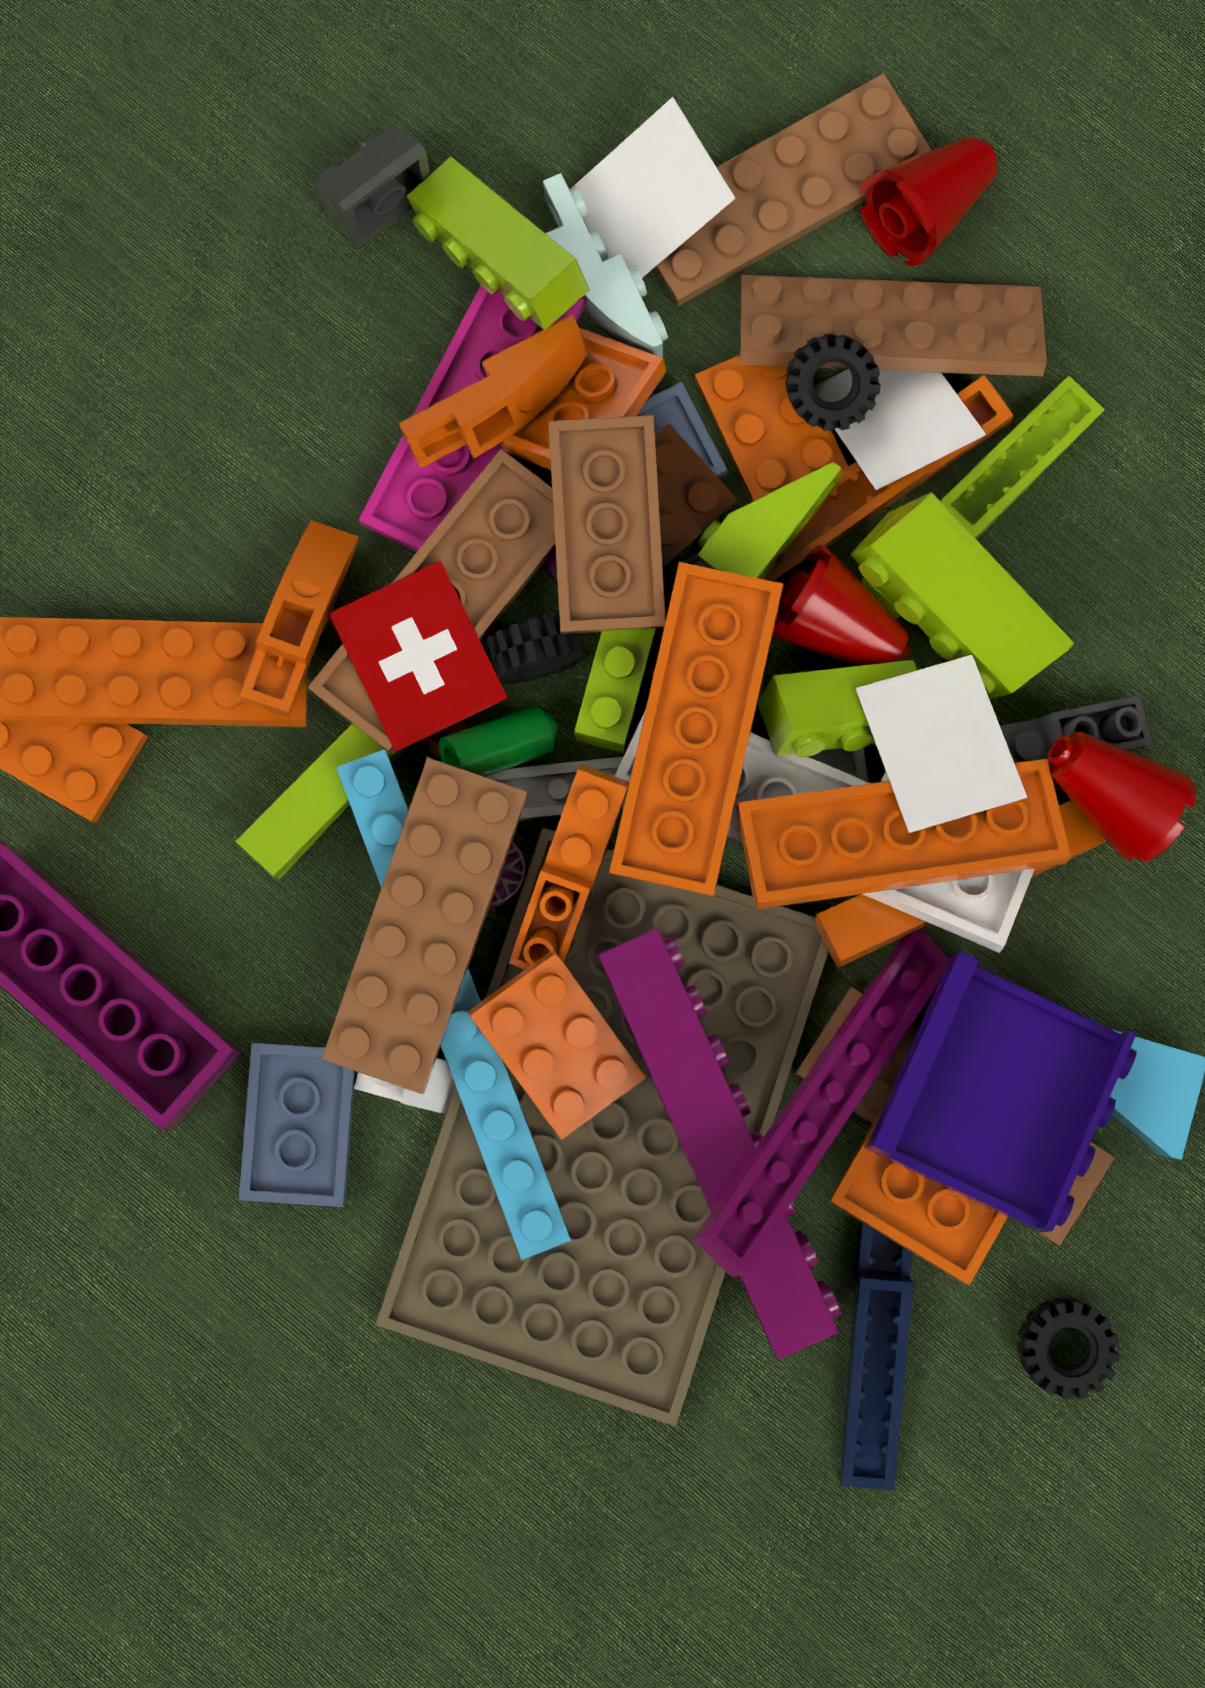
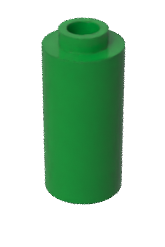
[439,705,558,777]

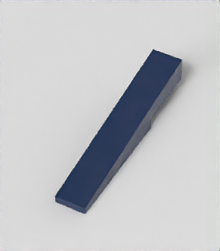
[840,1221,913,1490]

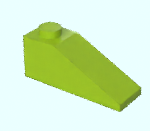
[698,462,843,579]

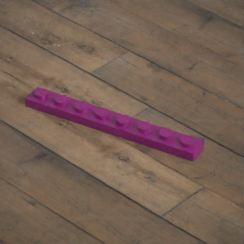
[693,929,950,1278]

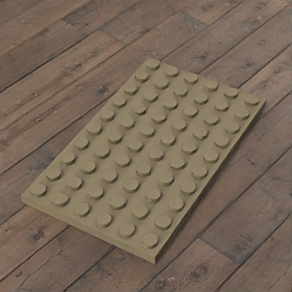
[375,828,828,1427]

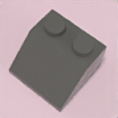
[313,125,430,250]

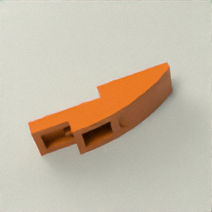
[398,315,587,468]
[239,520,359,718]
[509,764,629,969]

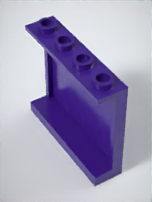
[865,951,1137,1232]

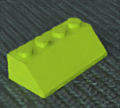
[850,492,1074,699]

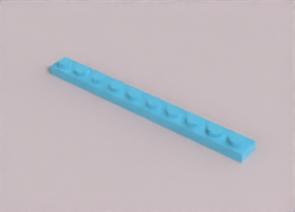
[336,749,571,1260]

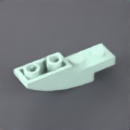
[543,173,668,358]

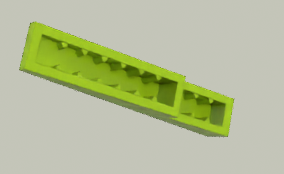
[861,376,1105,620]
[235,724,410,880]

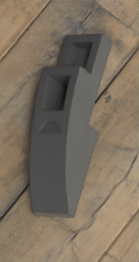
[1000,695,1153,764]

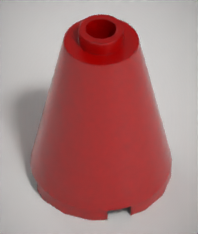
[859,137,997,266]
[773,545,911,666]
[1047,732,1196,862]

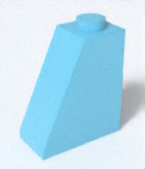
[1110,1029,1205,1160]

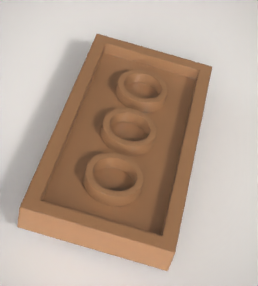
[548,415,666,634]

